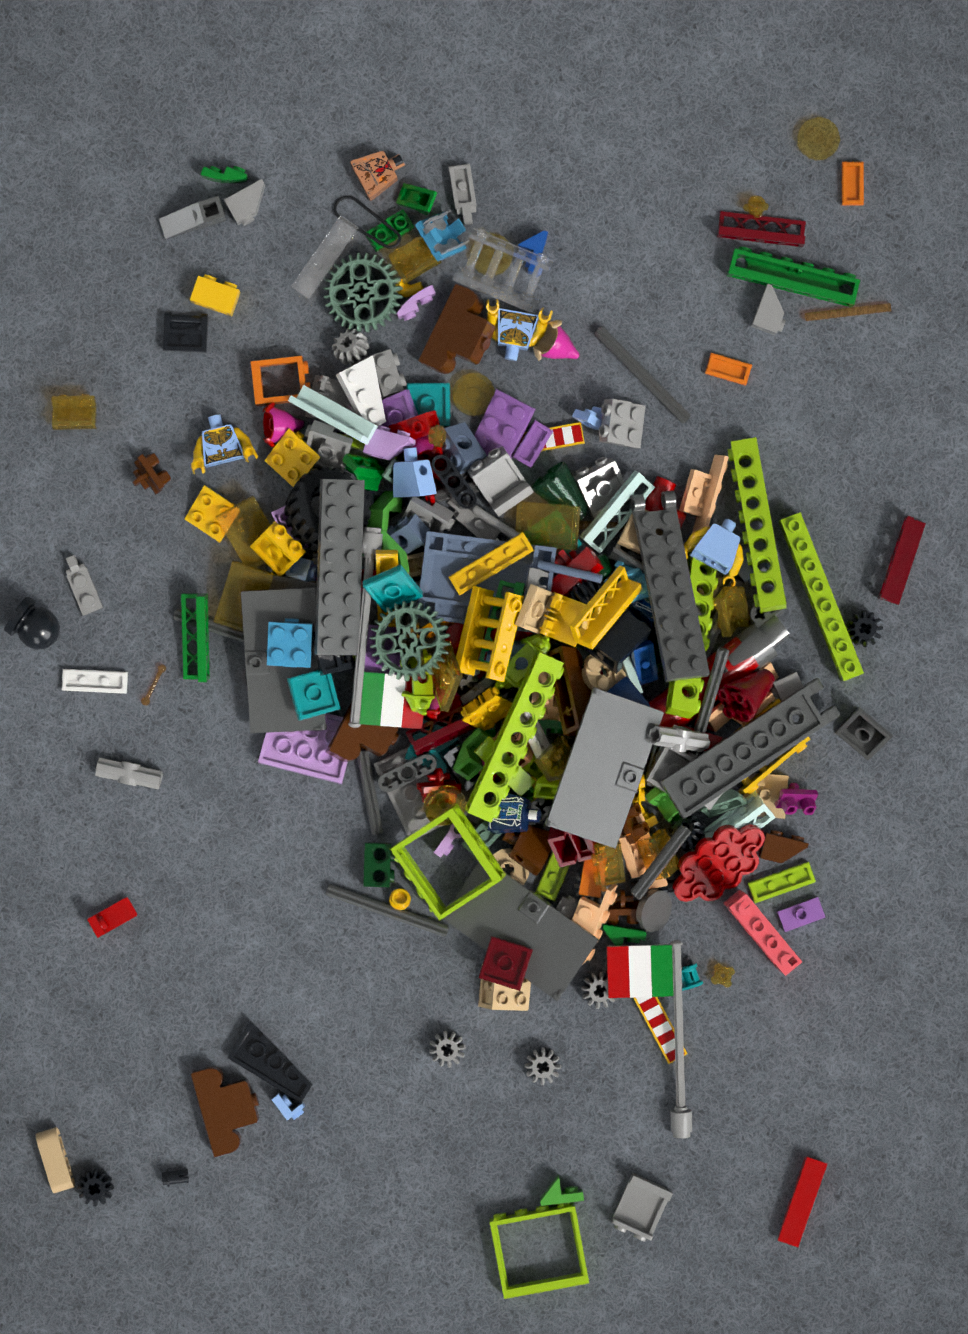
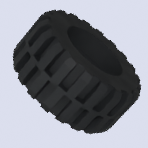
[284,467,371,551]

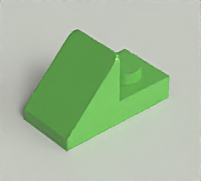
[540,1175,584,1206]

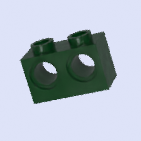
[363,842,395,887]

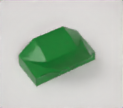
[342,454,385,491]

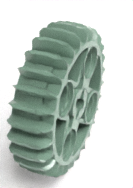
[323,253,403,333]
[369,601,450,681]

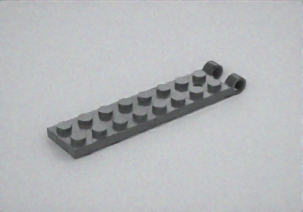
[630,490,710,682]
[660,678,841,819]

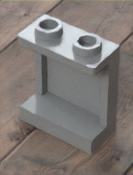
[467,446,534,517]
[611,1173,673,1242]

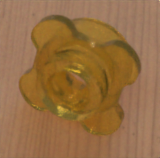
[743,196,769,218]
[429,425,446,447]
[711,964,735,988]

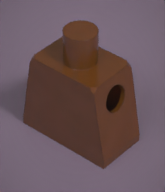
[502,825,551,876]

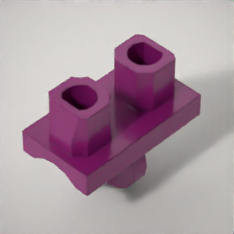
[774,782,818,815]

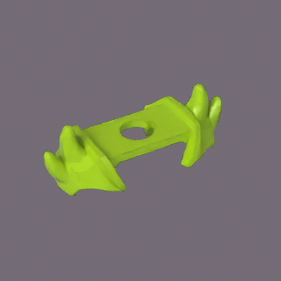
[494,634,551,690]
[399,643,435,716]

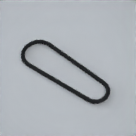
[333,196,401,249]

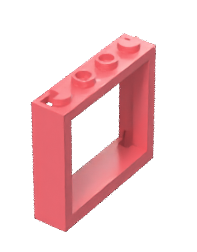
[723,889,802,976]

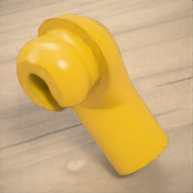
[396,279,423,298]

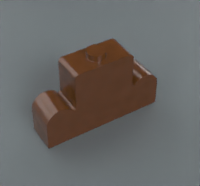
[418,284,496,374]
[547,646,592,737]
[326,702,399,762]
[191,1066,259,1157]

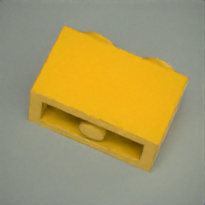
[190,274,241,317]

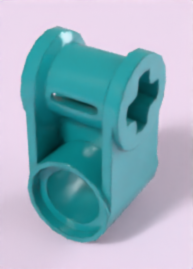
[682,963,704,991]

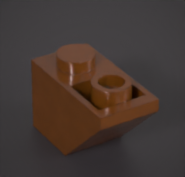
[759,830,809,864]

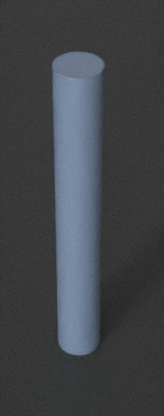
[538,560,603,583]

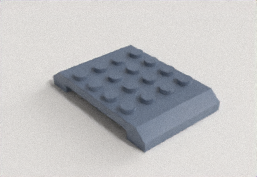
[417,531,557,633]

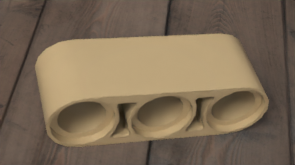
[36,1127,75,1193]

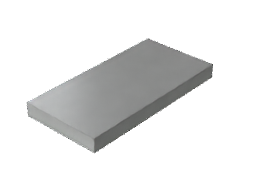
[373,747,449,838]

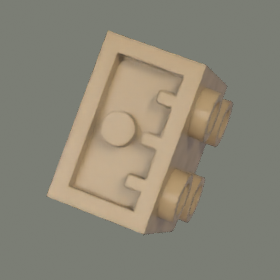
[478,964,531,1011]

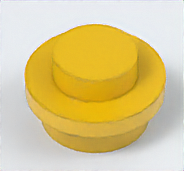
[389,888,411,910]

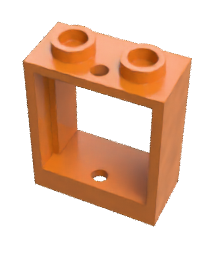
[251,356,311,406]

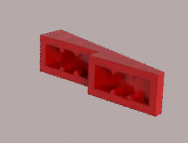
[551,547,604,598]
[777,1157,827,1248]

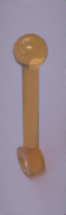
[141,664,166,706]

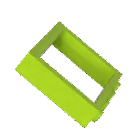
[390,804,506,921]
[490,1203,589,1299]

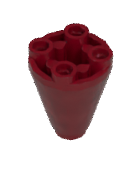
[717,669,775,722]

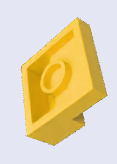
[250,521,306,576]

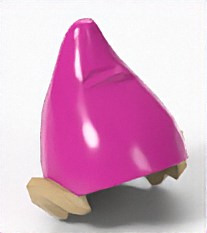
[533,320,579,361]

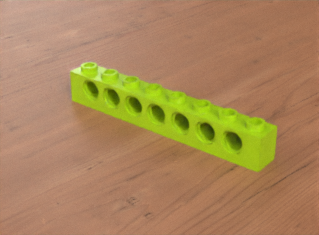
[727,437,786,613]
[778,512,864,682]
[665,552,718,719]
[465,650,564,823]

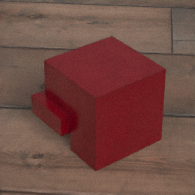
[547,827,600,867]

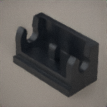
[438,740,480,791]

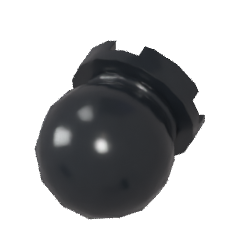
[4,596,60,650]

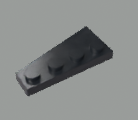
[228,1021,313,1103]

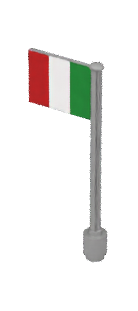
[348,527,427,729]
[607,940,692,1138]

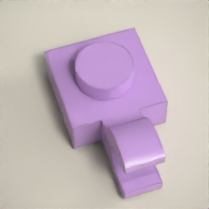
[434,824,462,858]

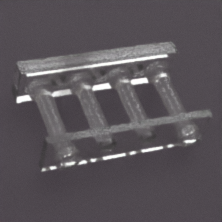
[291,215,361,306]
[453,228,554,313]

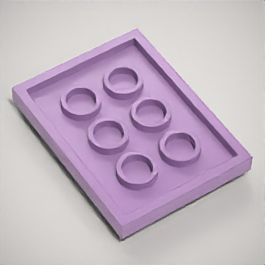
[258,713,348,784]

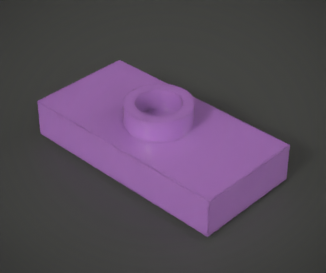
[513,420,553,468]
[777,897,825,932]

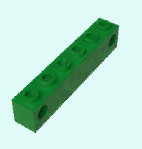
[727,247,860,308]

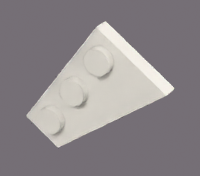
[336,355,386,426]

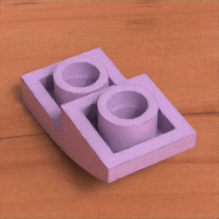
[397,285,435,321]

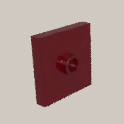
[478,936,533,991]

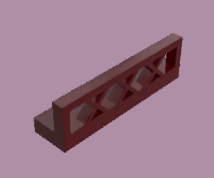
[717,211,806,247]
[878,516,926,605]
[406,698,480,756]

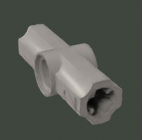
[648,725,710,752]
[95,758,163,789]

